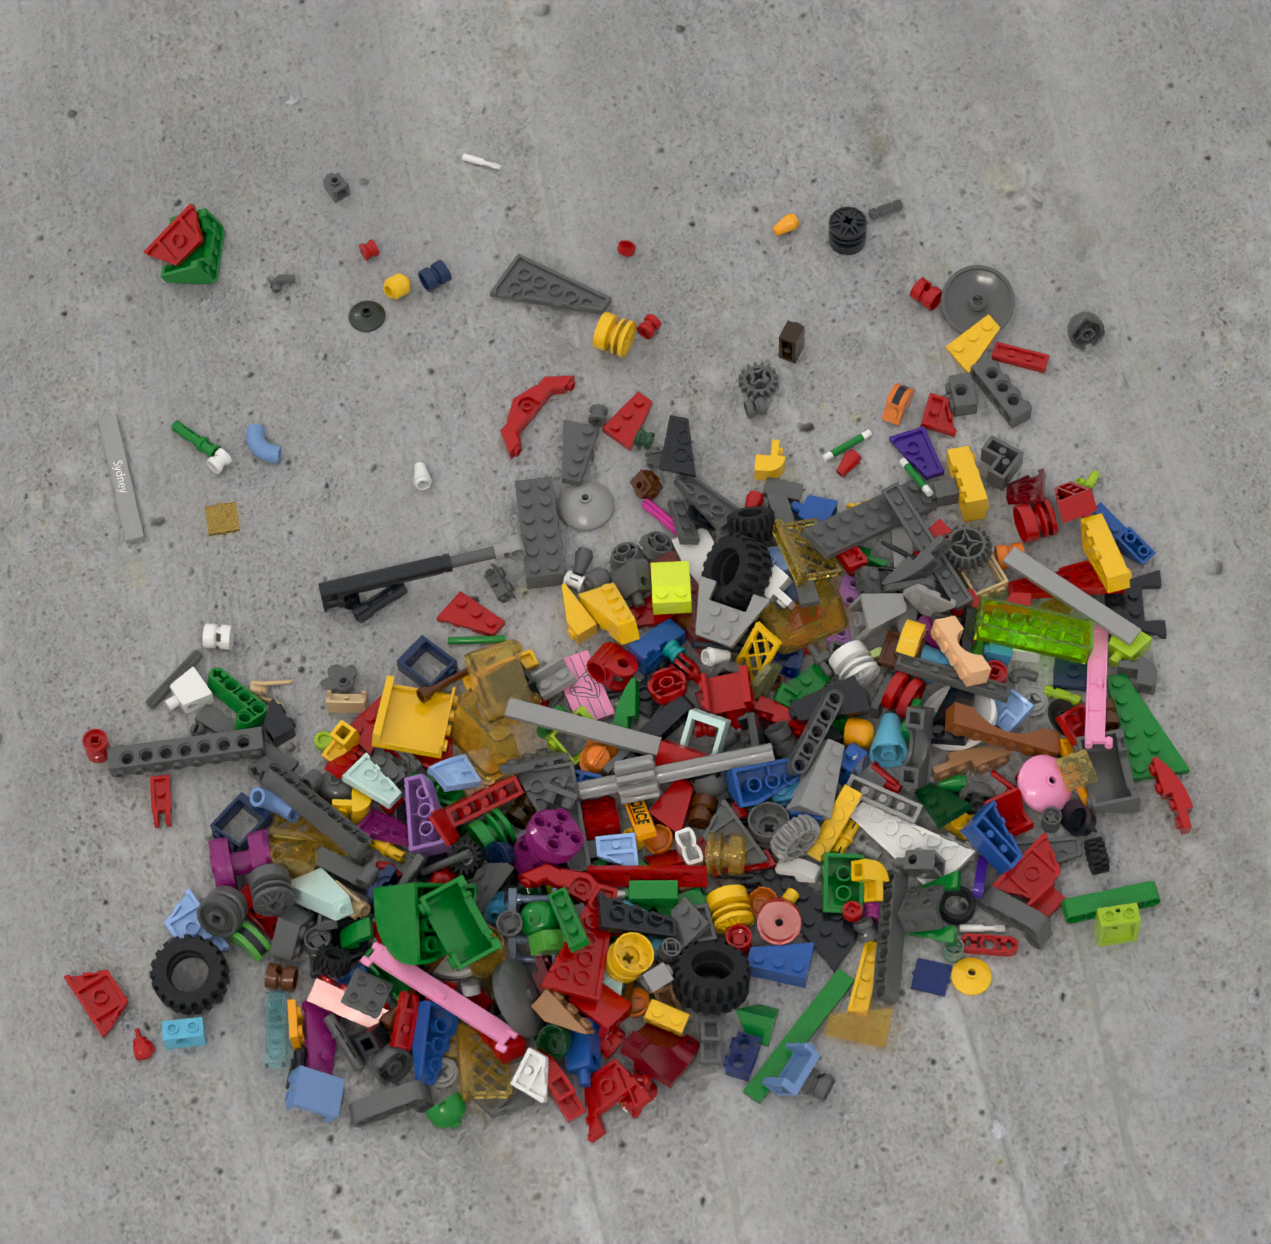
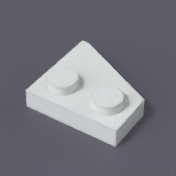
[510,1048,548,1103]

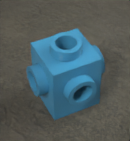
[481,891,508,923]

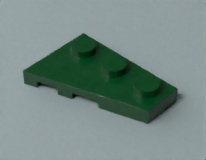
[914,782,973,829]

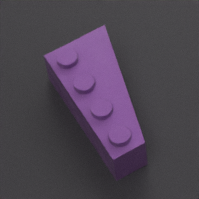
[404,774,455,856]

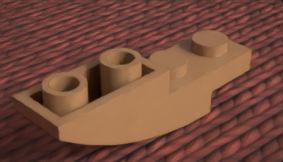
[931,747,1011,782]

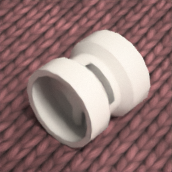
[206,448,232,474]

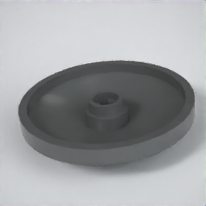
[941,265,1015,334]
[492,959,547,1038]

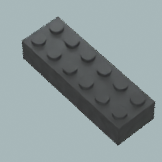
[515,477,564,589]

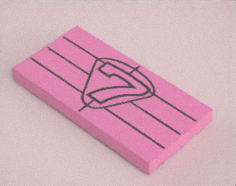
[563,650,615,721]

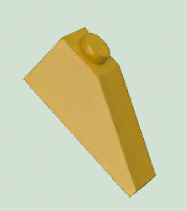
[561,583,597,645]

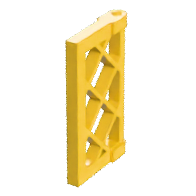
[735,621,782,681]

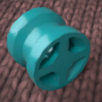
[662,640,687,664]

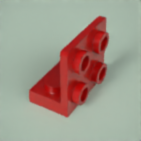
[836,546,868,577]

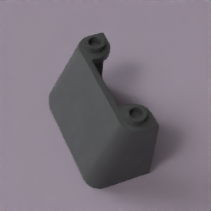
[1073,728,1141,813]

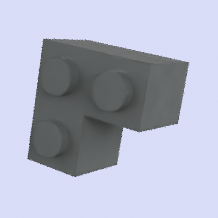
[981,435,1024,491]
[269,906,316,962]

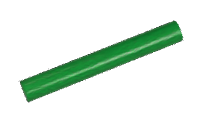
[448,635,506,645]

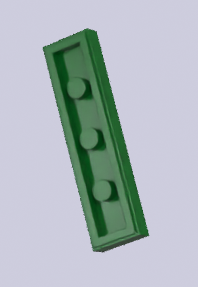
[547,887,590,953]

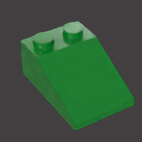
[820,852,864,913]

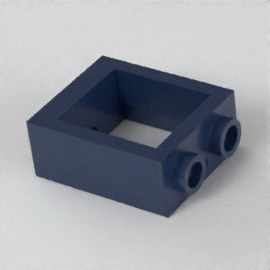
[397,635,458,692]
[210,792,273,853]

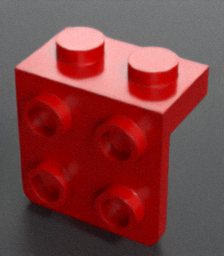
[984,787,1034,837]
[580,796,621,841]

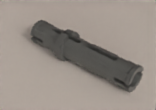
[323,1013,366,1072]

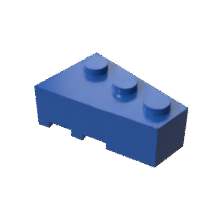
[628,618,686,677]
[960,800,1023,875]
[748,942,815,988]

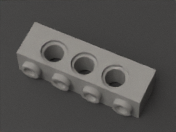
[846,774,925,826]

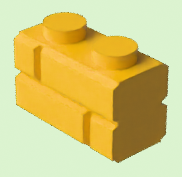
[644,999,690,1037]

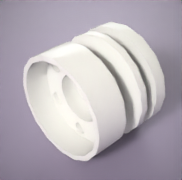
[829,640,880,688]

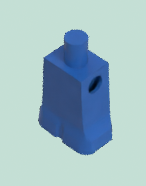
[566,1017,601,1088]

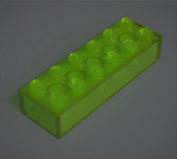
[973,596,1094,664]

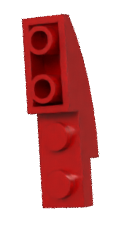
[744,696,807,739]
[1148,757,1193,835]
[536,1048,586,1123]

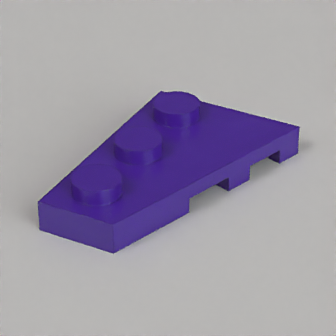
[889,426,944,480]

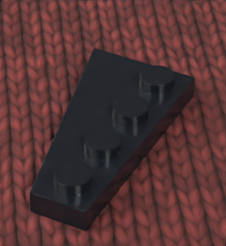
[618,655,694,719]
[596,892,677,939]

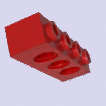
[442,775,524,827]

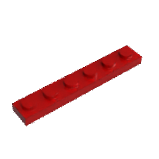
[587,865,707,887]

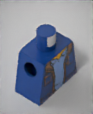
[838,743,870,787]

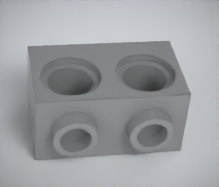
[638,962,674,994]

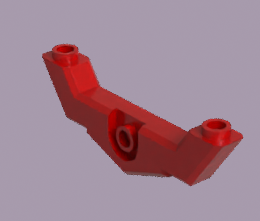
[500,375,576,459]
[518,863,622,937]

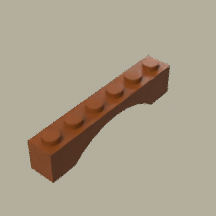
[945,702,1060,757]

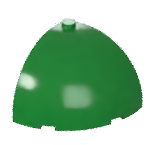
[374,883,477,965]

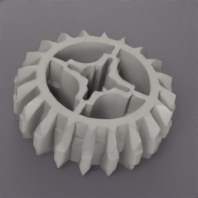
[770,814,821,862]

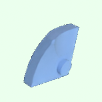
[994,688,1035,732]
[427,754,481,792]

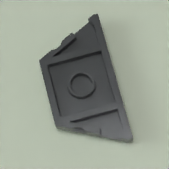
[702,799,768,869]
[469,863,514,913]
[464,1051,535,1118]

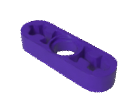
[972,855,988,899]

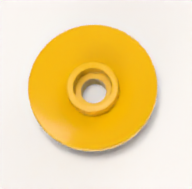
[951,957,992,996]

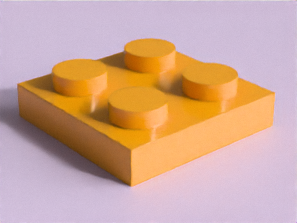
[287,999,305,1050]

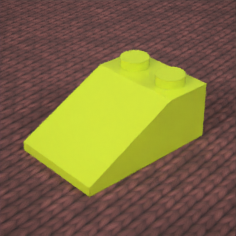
[651,561,692,615]

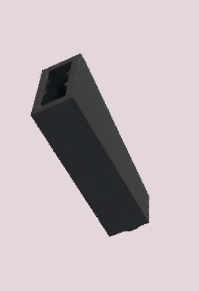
[788,675,871,725]

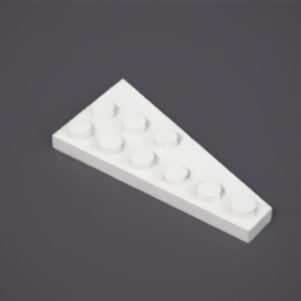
[851,802,976,885]

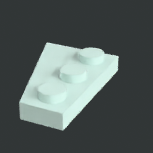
[342,752,402,809]

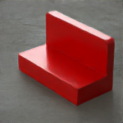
[1027,879,1066,918]

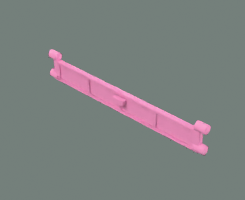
[1085,622,1113,749]
[360,942,519,1054]

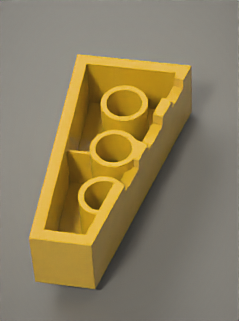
[1080,513,1132,593]
[578,583,640,645]

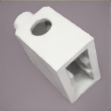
[165,667,214,713]

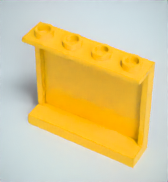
[372,675,458,759]

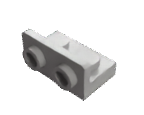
[531,657,577,701]

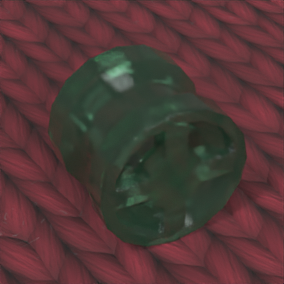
[634,428,655,450]

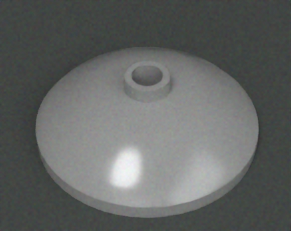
[558,481,614,531]

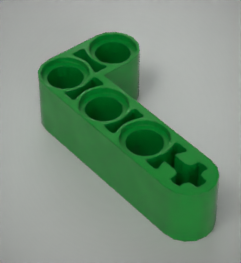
[207,667,267,730]

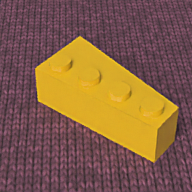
[946,446,989,522]

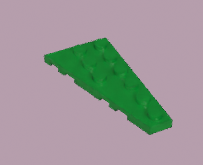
[1107,673,1190,782]

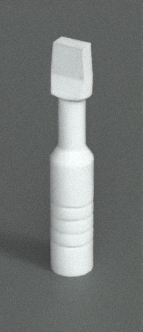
[462,153,502,169]
[959,924,1005,932]

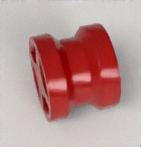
[358,239,380,261]

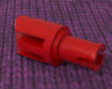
[669,652,701,685]

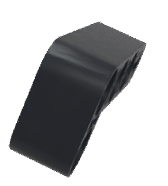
[635,695,696,757]

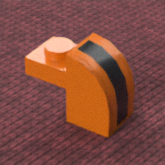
[881,383,916,426]

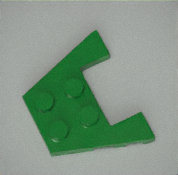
[904,870,961,946]

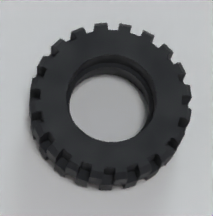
[701,533,773,610]
[150,934,230,1015]
[672,940,751,1015]

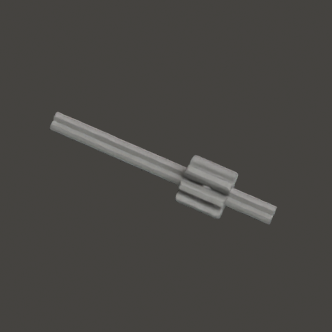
[577,743,775,804]

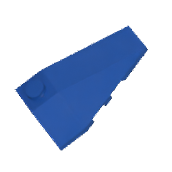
[412,1001,459,1086]

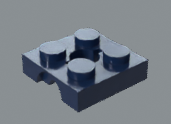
[367,864,399,914]

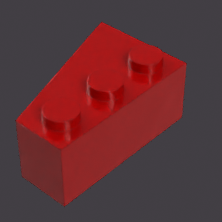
[1054,481,1098,523]

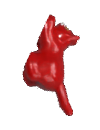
[620,1061,658,1118]

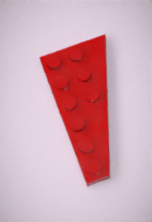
[1008,551,1125,599]

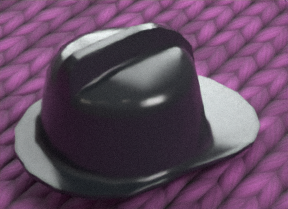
[1061,799,1097,837]

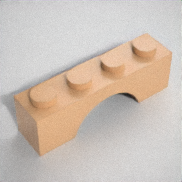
[931,616,991,687]

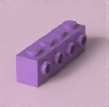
[826,575,858,650]

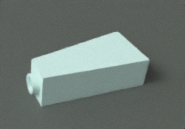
[291,868,354,921]

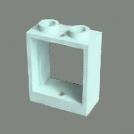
[680,708,731,755]

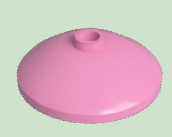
[1017,755,1073,813]

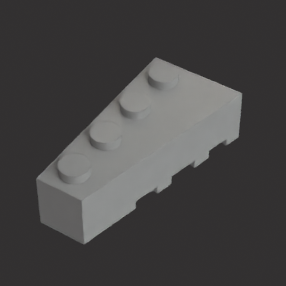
[786,739,845,821]

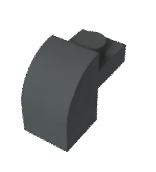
[1117,656,1157,695]

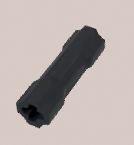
[351,583,408,623]

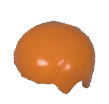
[644,824,674,854]
[748,887,777,917]
[622,987,651,1018]

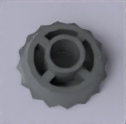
[638,531,674,562]
[609,542,644,571]

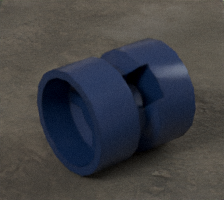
[418,259,452,292]

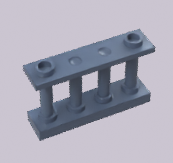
[508,888,557,964]

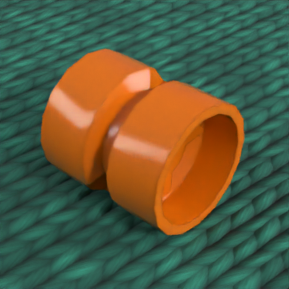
[994,542,1025,570]

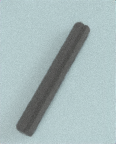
[145,650,203,709]

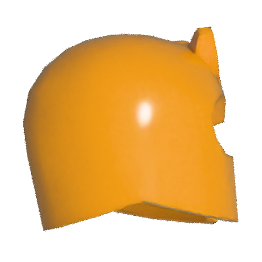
[843,717,875,750]

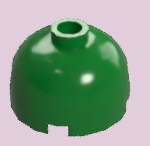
[520,900,559,937]
[425,1092,467,1130]

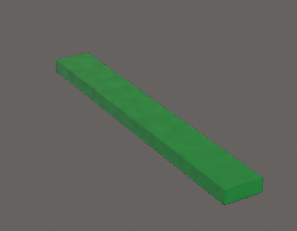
[743,969,855,1104]

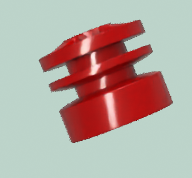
[1013,497,1058,544]

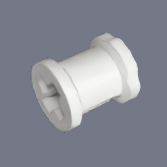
[563,570,585,592]

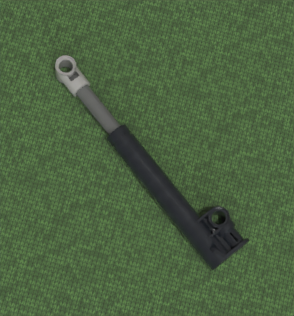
[318,535,526,613]

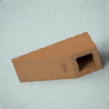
[531,989,595,1034]

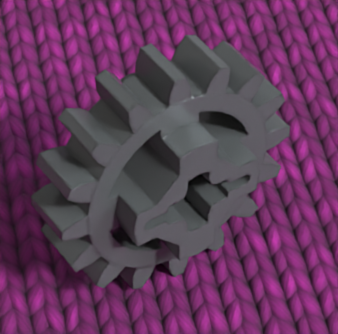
[739,362,778,400]

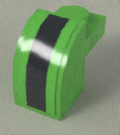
[227,922,271,962]

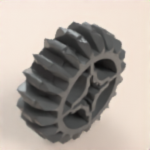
[945,524,992,573]

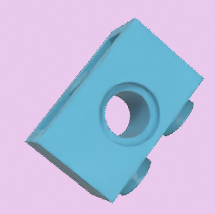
[162,1017,207,1049]

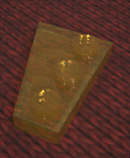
[825,1008,893,1048]

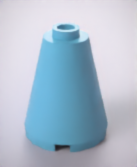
[869,713,908,768]

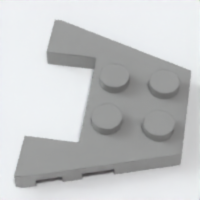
[695,576,770,648]

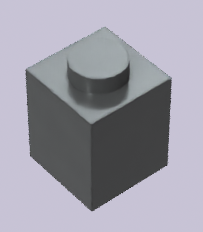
[931,478,959,507]

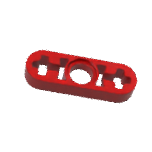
[960,933,1018,957]

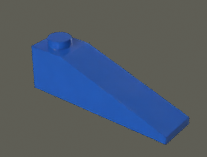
[725,758,801,808]

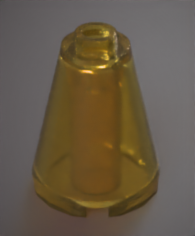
[270,839,317,879]

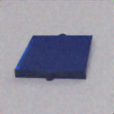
[910,958,952,997]

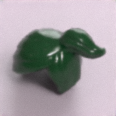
[533,1024,573,1059]

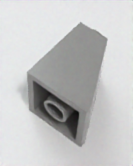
[846,593,907,642]

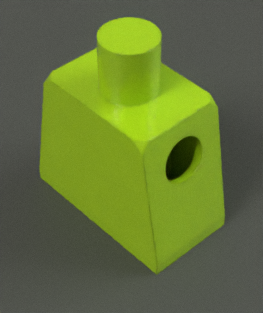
[1108,631,1152,667]

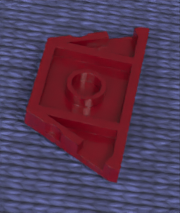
[1006,468,1046,505]

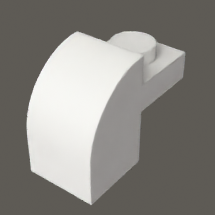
[764,565,796,610]

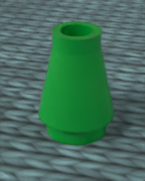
[939,774,968,793]

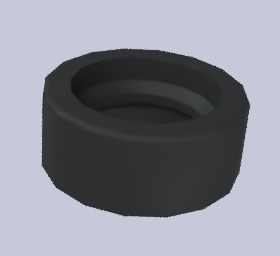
[940,886,976,925]

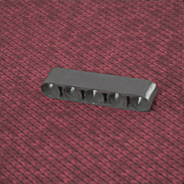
[785,689,844,776]

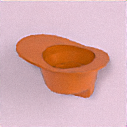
[579,740,617,775]

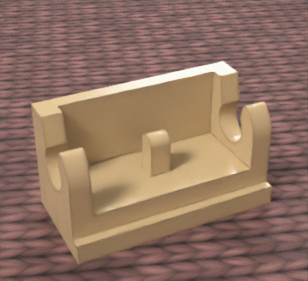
[326,690,368,713]

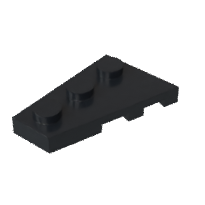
[659,415,696,477]

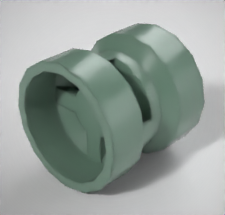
[943,937,964,963]

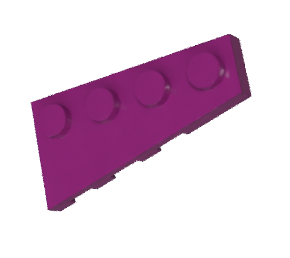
[302,1000,340,1075]

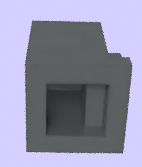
[323,172,350,203]

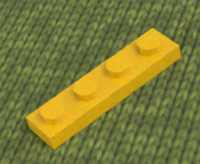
[806,784,863,862]

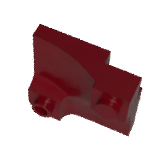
[620,1023,700,1089]

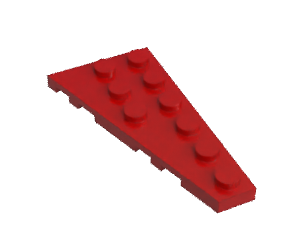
[539,884,618,1003]

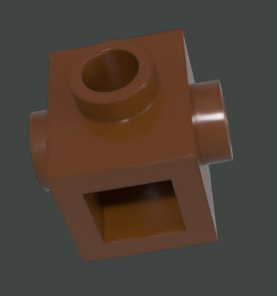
[630,470,664,500]

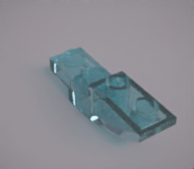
[265,991,288,1068]

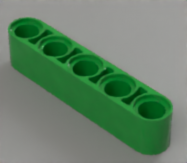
[1060,881,1161,924]

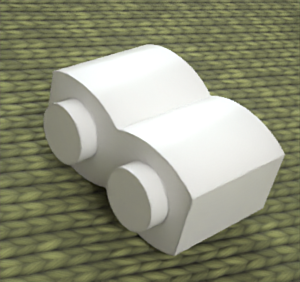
[675,827,703,865]

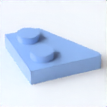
[595,832,639,866]

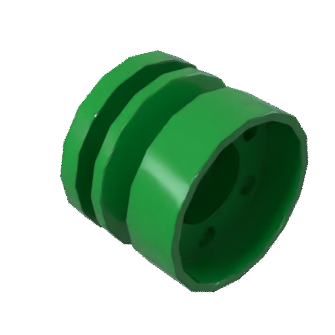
[466,808,517,856]

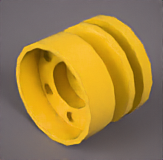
[592,311,637,358]
[706,885,755,935]
[605,932,654,983]

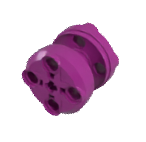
[513,808,585,885]
[208,829,274,890]

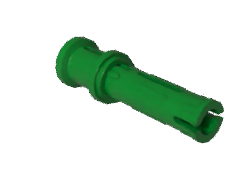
[171,420,221,458]

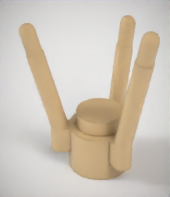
[250,679,294,707]
[335,880,371,920]

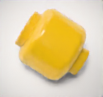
[383,273,411,300]

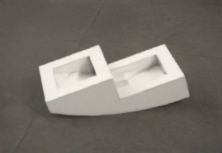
[775,858,821,883]

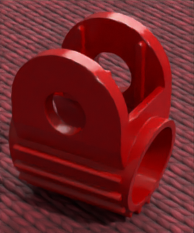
[586,642,638,692]

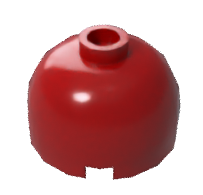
[647,668,687,706]

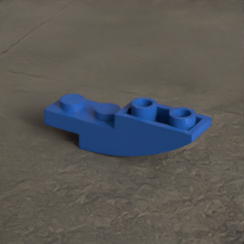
[1091,502,1156,566]

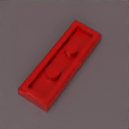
[991,341,1050,373]

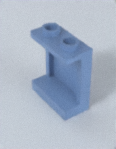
[762,1042,821,1096]
[285,1065,345,1123]

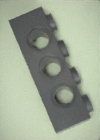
[970,356,1032,429]

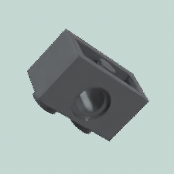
[945,373,978,417]

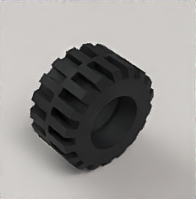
[727,506,777,543]

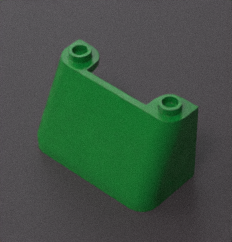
[160,208,225,285]
[417,875,502,971]

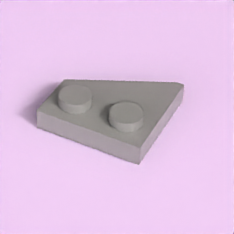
[903,584,956,617]

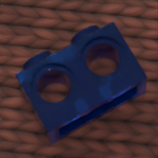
[723,1031,761,1082]

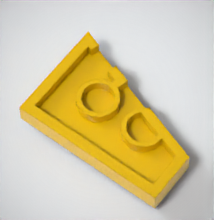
[945,314,1000,373]

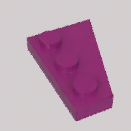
[357,808,409,847]

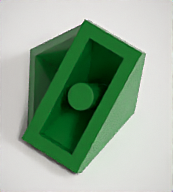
[735,1004,779,1047]

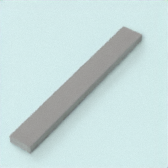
[1003,547,1141,646]
[504,698,661,758]

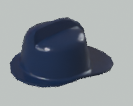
[485,841,516,865]

